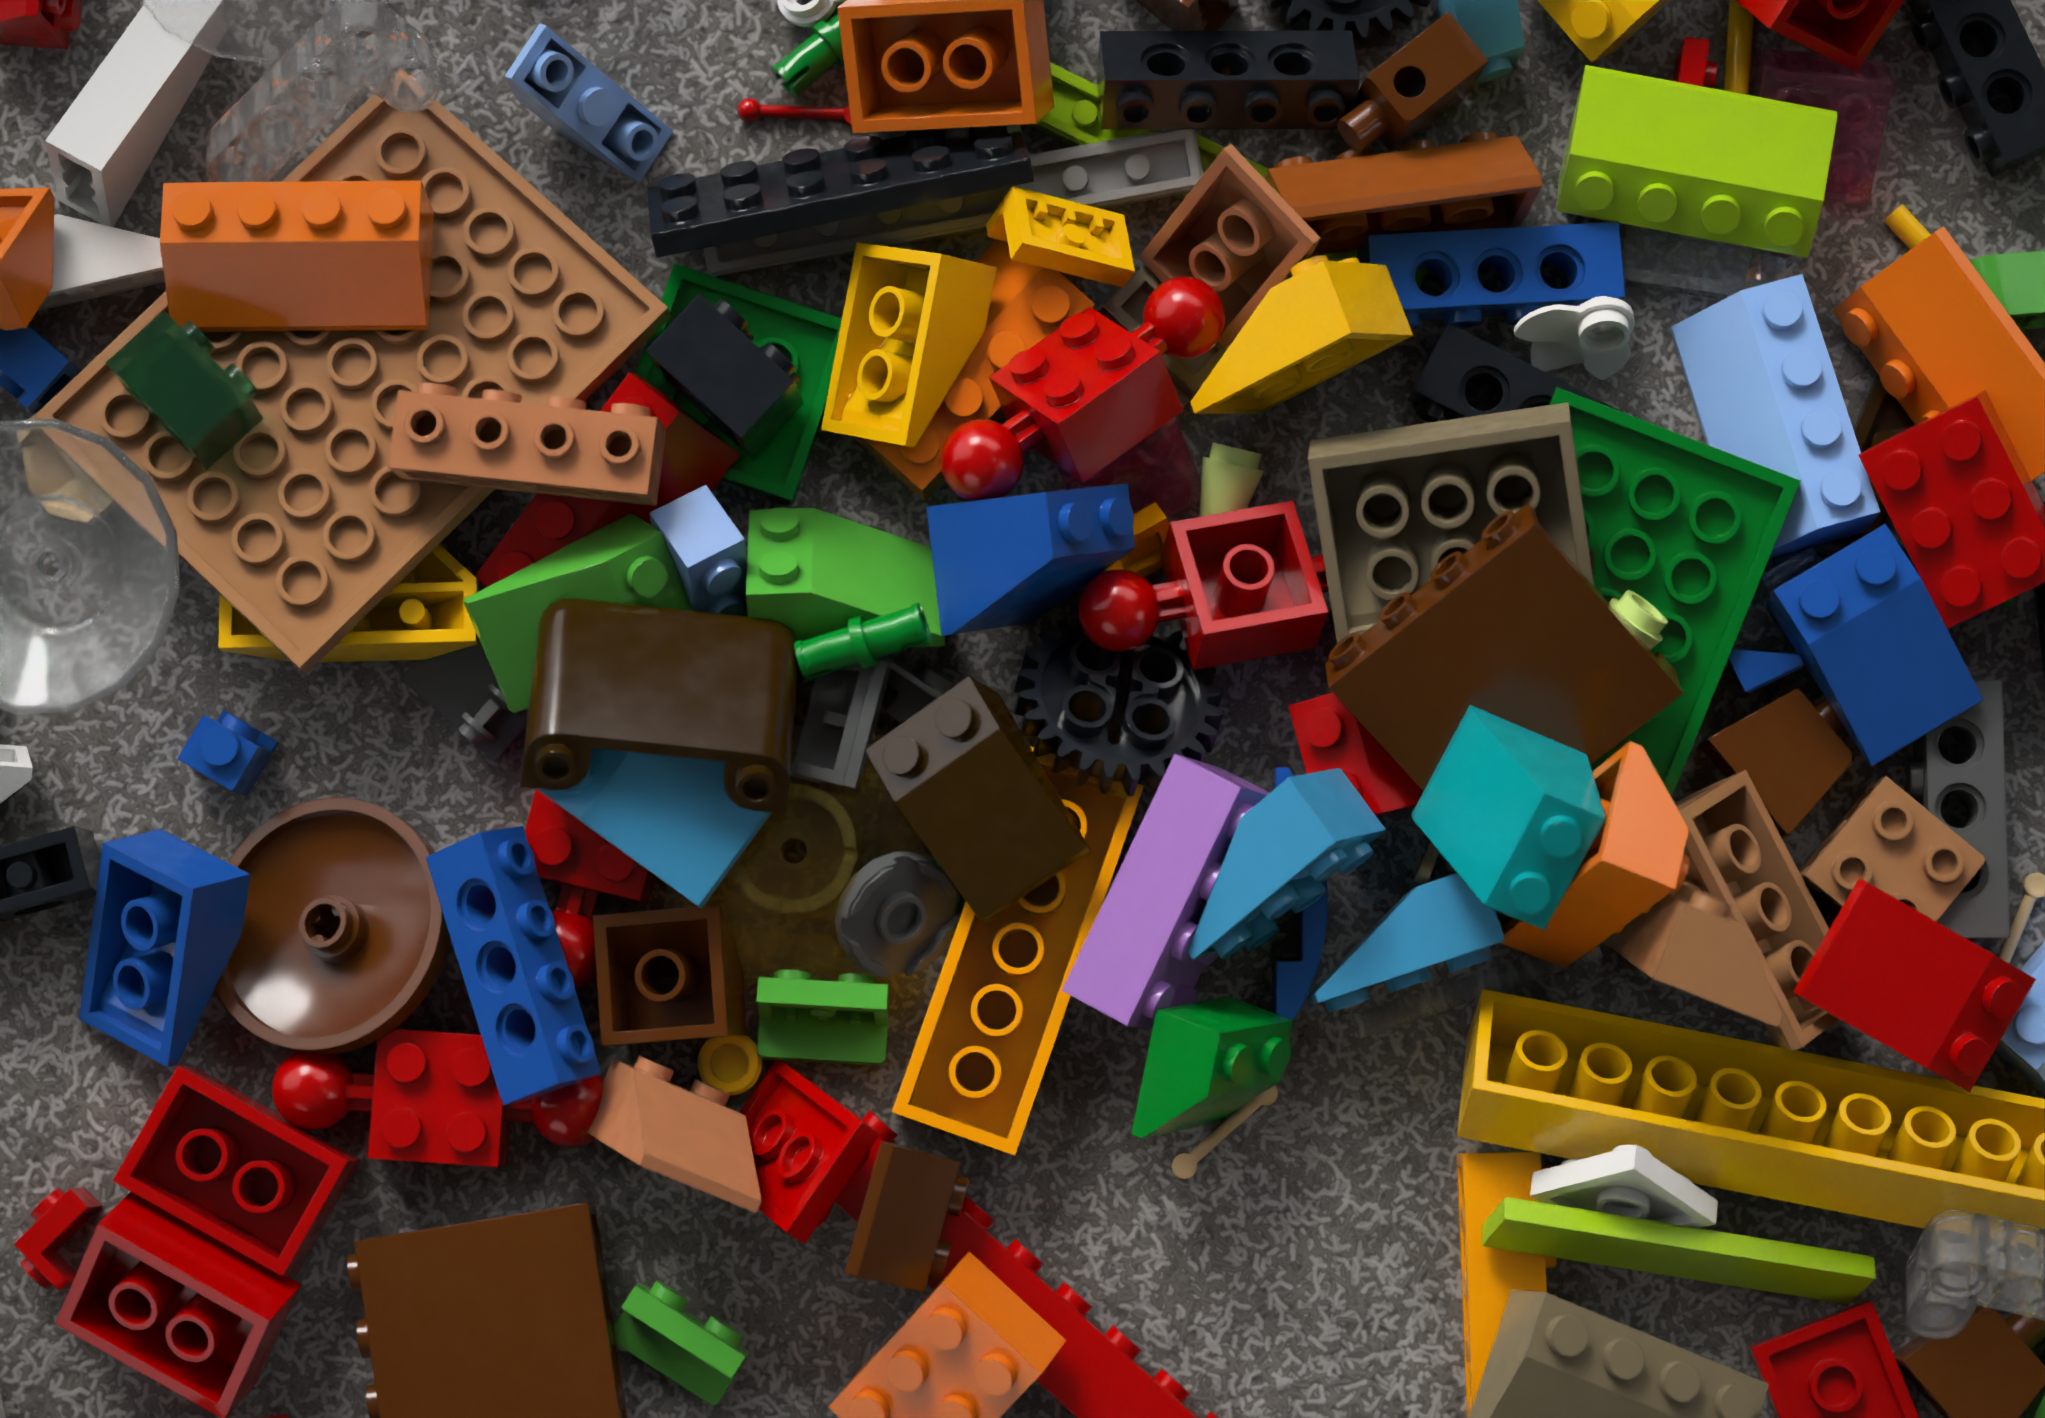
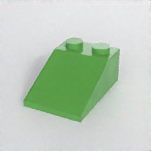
[746,507,945,647]
[463,513,692,713]

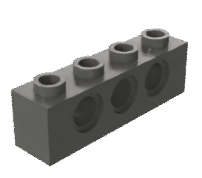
[1903,680,2010,940]

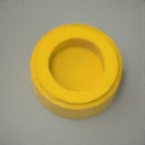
[698,1036,763,1096]

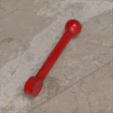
[737,98,852,127]

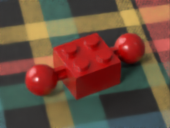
[940,277,1225,501]
[1078,501,1329,670]
[525,789,655,990]
[272,1029,604,1167]

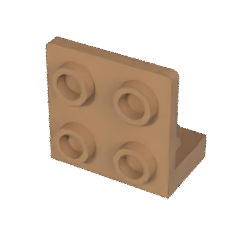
[1799,776,1985,922]

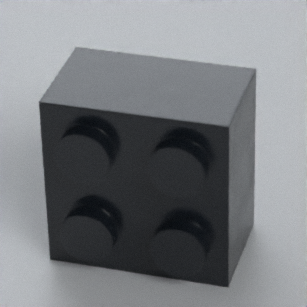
[646,294,804,459]

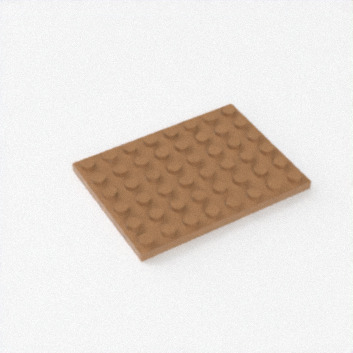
[34,68,671,675]

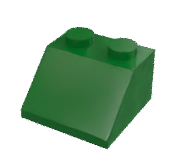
[1131,997,1293,1138]

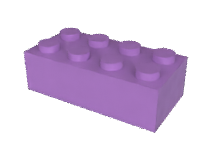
[1062,754,1270,1029]

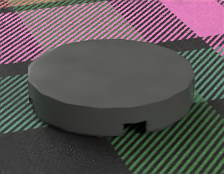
[835,851,960,979]

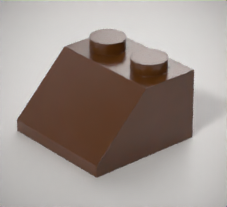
[593,905,747,1046]
[844,1141,970,1292]

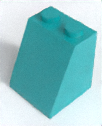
[1412,705,1606,930]

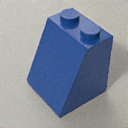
[926,483,1135,636]

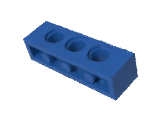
[1357,222,1625,330]
[425,826,602,1106]

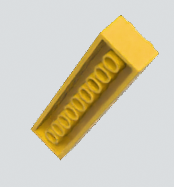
[1457,989,2045,1253]

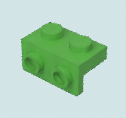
[756,969,890,1066]
[614,1280,751,1405]

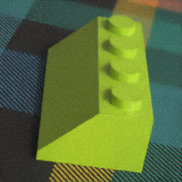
[1556,65,1838,258]

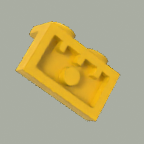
[986,186,1135,288]

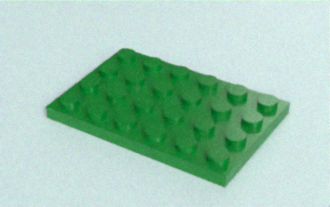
[1549,387,1800,798]

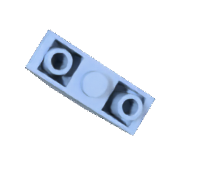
[504,23,673,183]

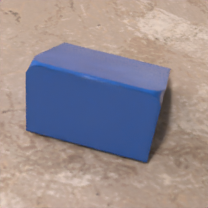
[1726,648,1804,693]

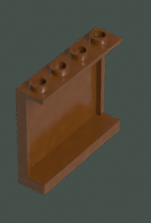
[1325,503,1683,792]
[347,1201,628,1418]

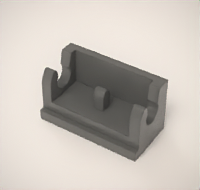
[790,660,891,794]

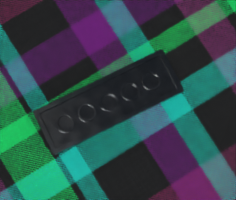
[647,125,1034,258]

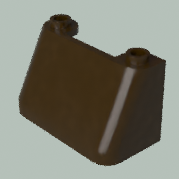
[520,598,798,814]

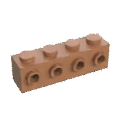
[388,383,666,506]

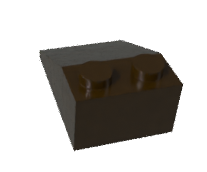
[865,676,1090,923]

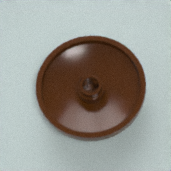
[215,797,450,1055]

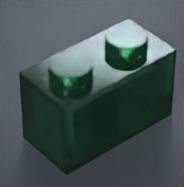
[105,311,264,471]

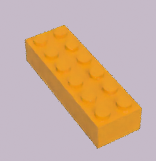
[892,746,1144,1156]

